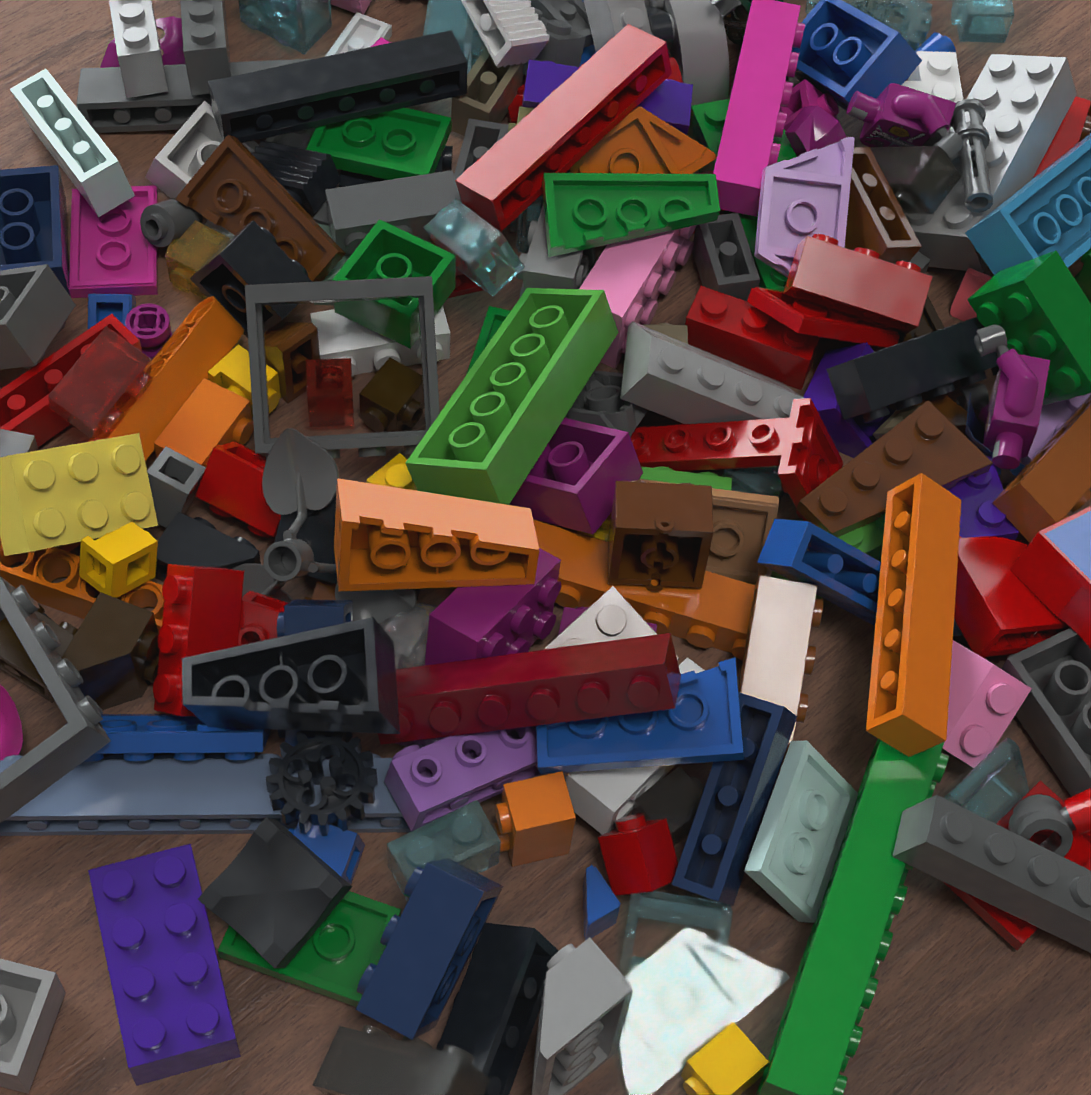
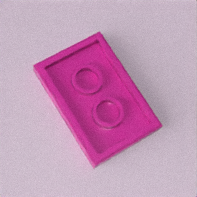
[69,186,158,298]

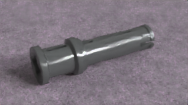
[950,99,993,213]

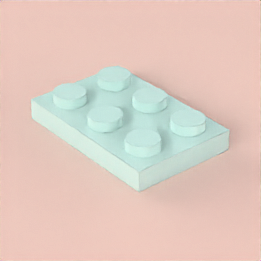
[744,740,858,923]

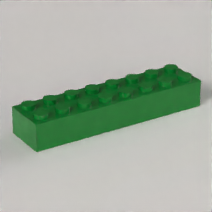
[756,739,949,1095]

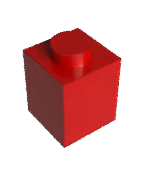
[598,813,678,896]

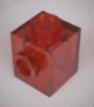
[306,358,354,427]

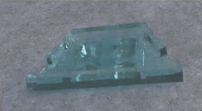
[617,926,790,1095]

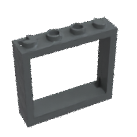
[245,276,440,460]
[0,576,111,823]

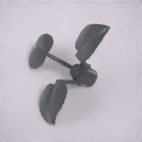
[233,428,417,623]

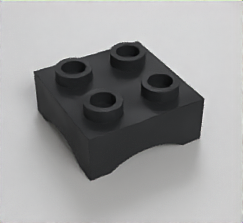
[198,817,353,968]

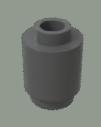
[140,197,203,247]

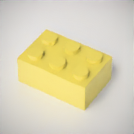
[0,433,158,556]

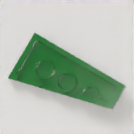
[542,173,720,258]

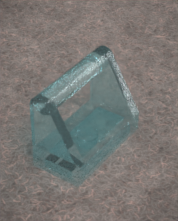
[944,738,1029,824]
[619,891,733,991]

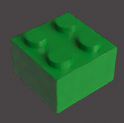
[332,219,456,349]

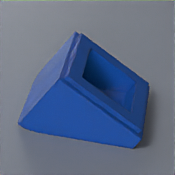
[88,294,136,329]
[582,865,621,940]

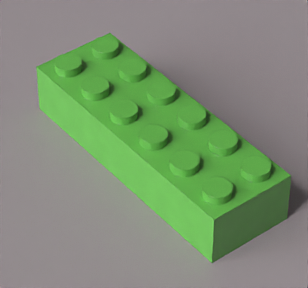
[406,288,619,505]

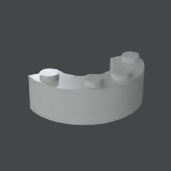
[644,0,729,106]

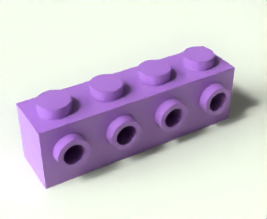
[384,726,544,832]

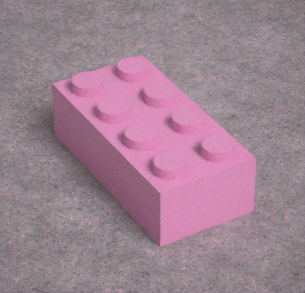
[579,225,696,368]

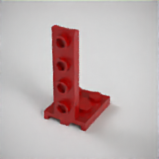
[630,398,843,521]

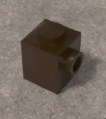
[359,357,424,432]

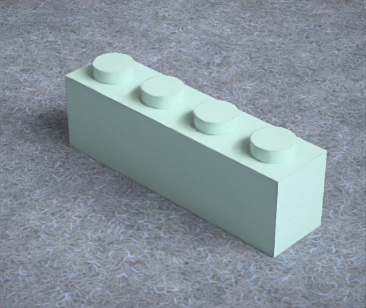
[10,69,135,217]

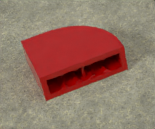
[954,536,1071,657]

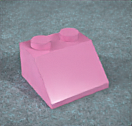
[943,640,1032,771]

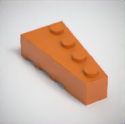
[334,478,539,592]

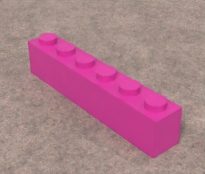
[713,0,805,217]

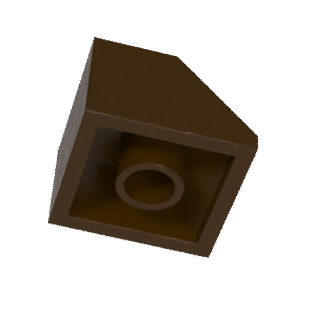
[61,592,160,711]

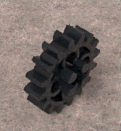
[266,731,378,836]

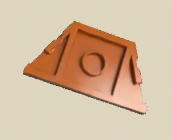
[569,106,717,174]

